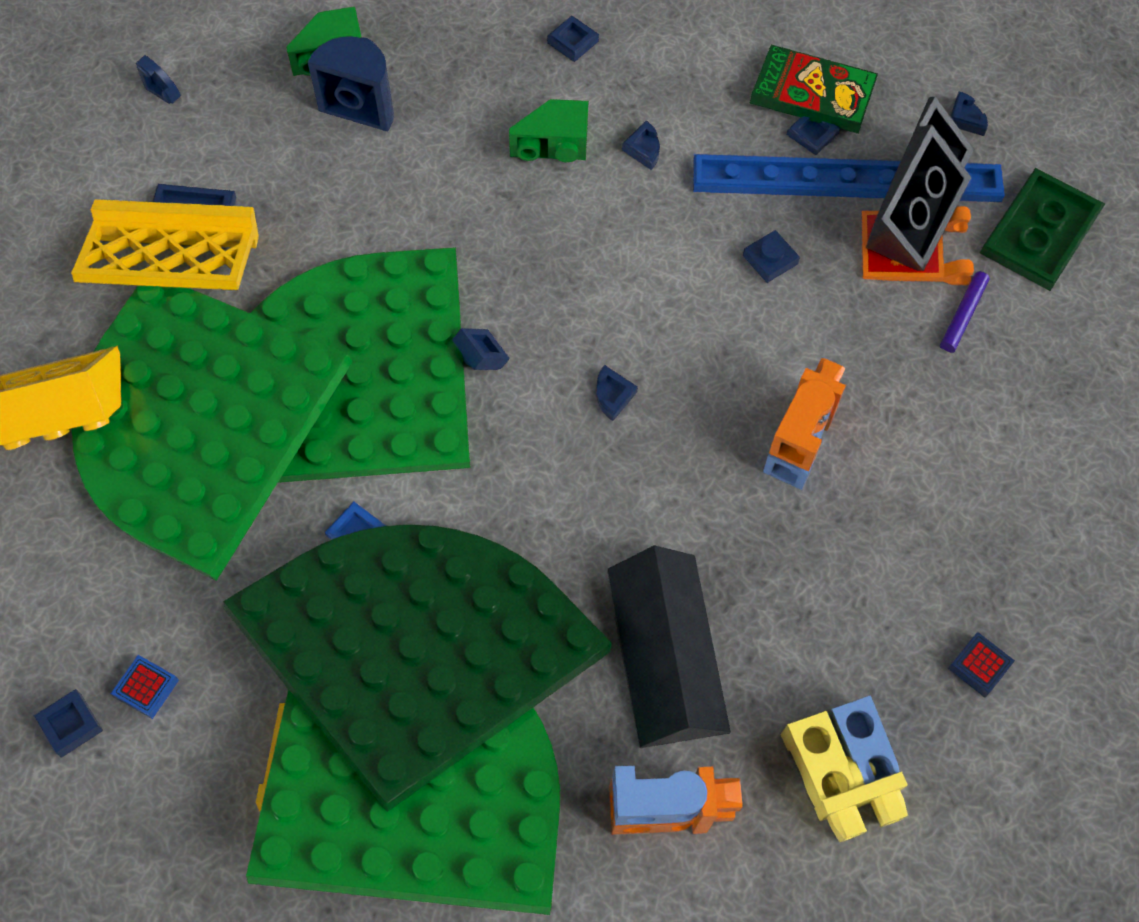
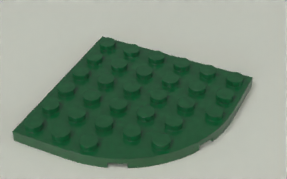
[223,525,612,812]

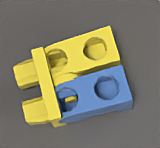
[780,695,908,842]

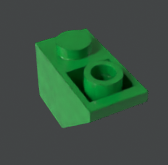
[286,6,361,76]
[509,99,589,163]

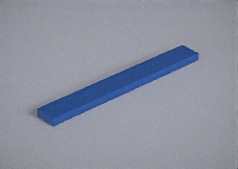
[693,154,1005,202]

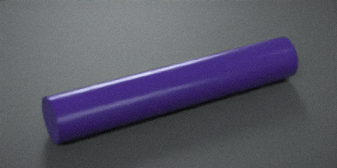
[940,271,990,353]

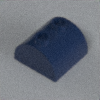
[308,36,394,132]

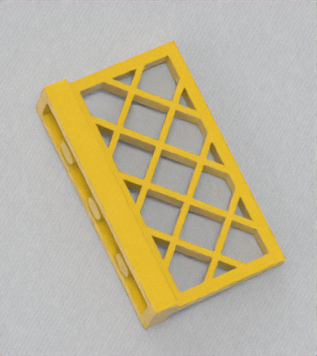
[71,199,259,290]

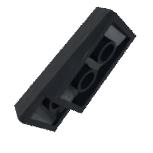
[866,96,974,271]
[607,545,731,748]

